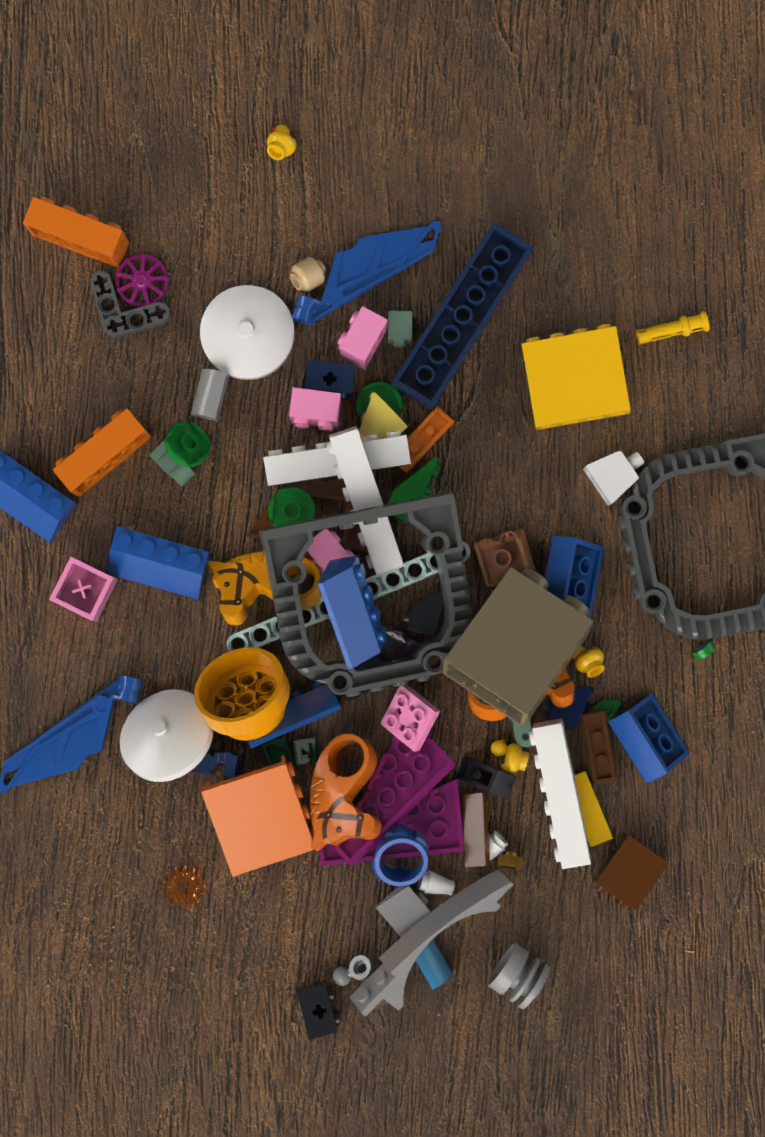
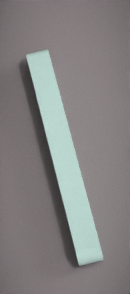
[227,541,470,651]

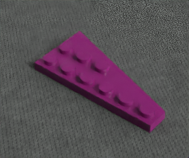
[334,725,456,867]
[319,779,464,866]

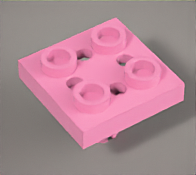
[380,685,440,752]

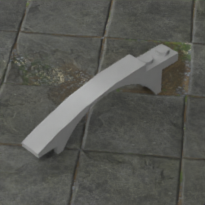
[350,869,514,1016]

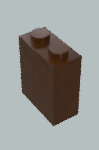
[593,833,669,911]

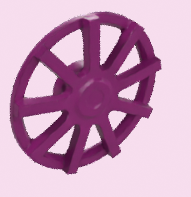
[115,254,168,307]

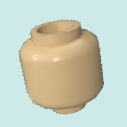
[290,257,326,292]

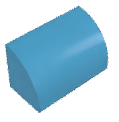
[416,939,453,990]

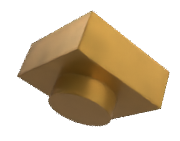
[496,852,523,871]

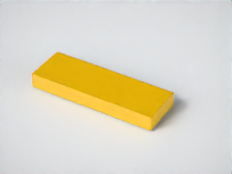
[574,771,613,847]

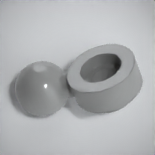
[332,955,375,986]

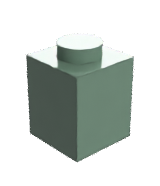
[388,311,412,348]

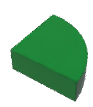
[589,699,622,723]

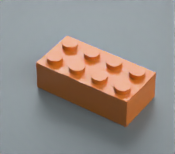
[23,197,129,268]
[53,409,152,497]

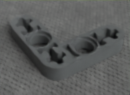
[90,271,171,339]

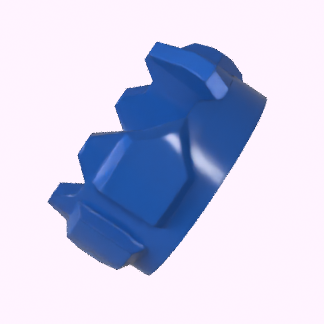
[372,824,429,886]

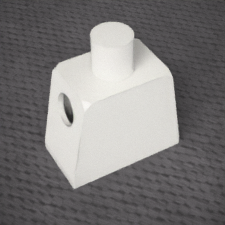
[583,451,644,506]

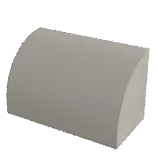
[190,369,229,422]

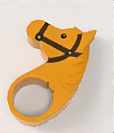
[208,551,322,626]

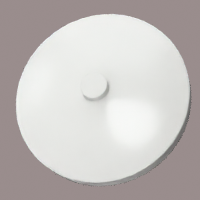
[200,285,295,380]
[120,690,213,782]

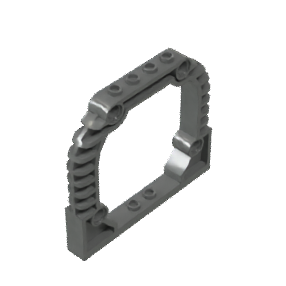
[617,433,765,640]
[259,492,472,697]

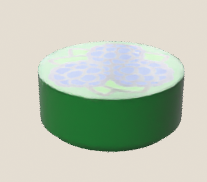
[692,639,716,661]

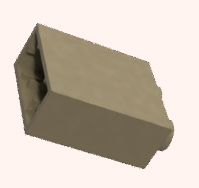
[443,567,593,728]

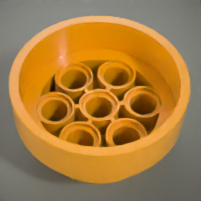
[194,647,290,741]

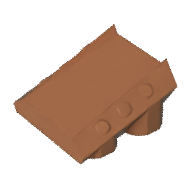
[474,529,536,588]

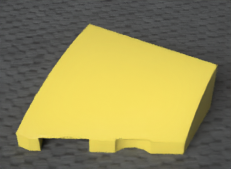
[358,392,408,441]

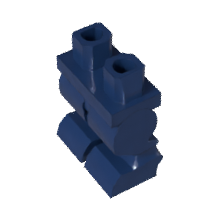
[190,750,243,779]

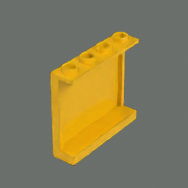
[522,324,631,430]

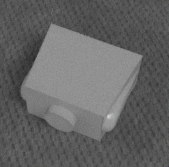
[376,885,432,937]

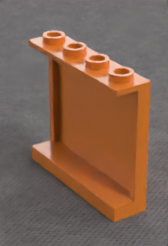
[201,755,315,877]

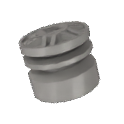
[487,942,550,1010]

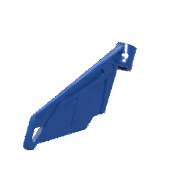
[291,221,441,325]
[0,675,143,793]

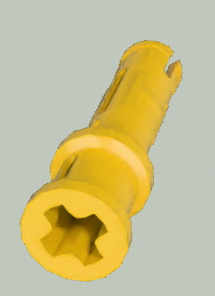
[636,311,710,345]

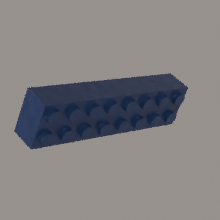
[392,222,534,411]

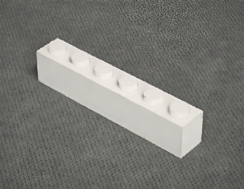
[326,426,404,575]
[263,431,411,486]
[529,718,591,869]

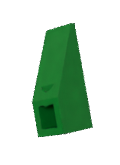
[387,457,441,526]

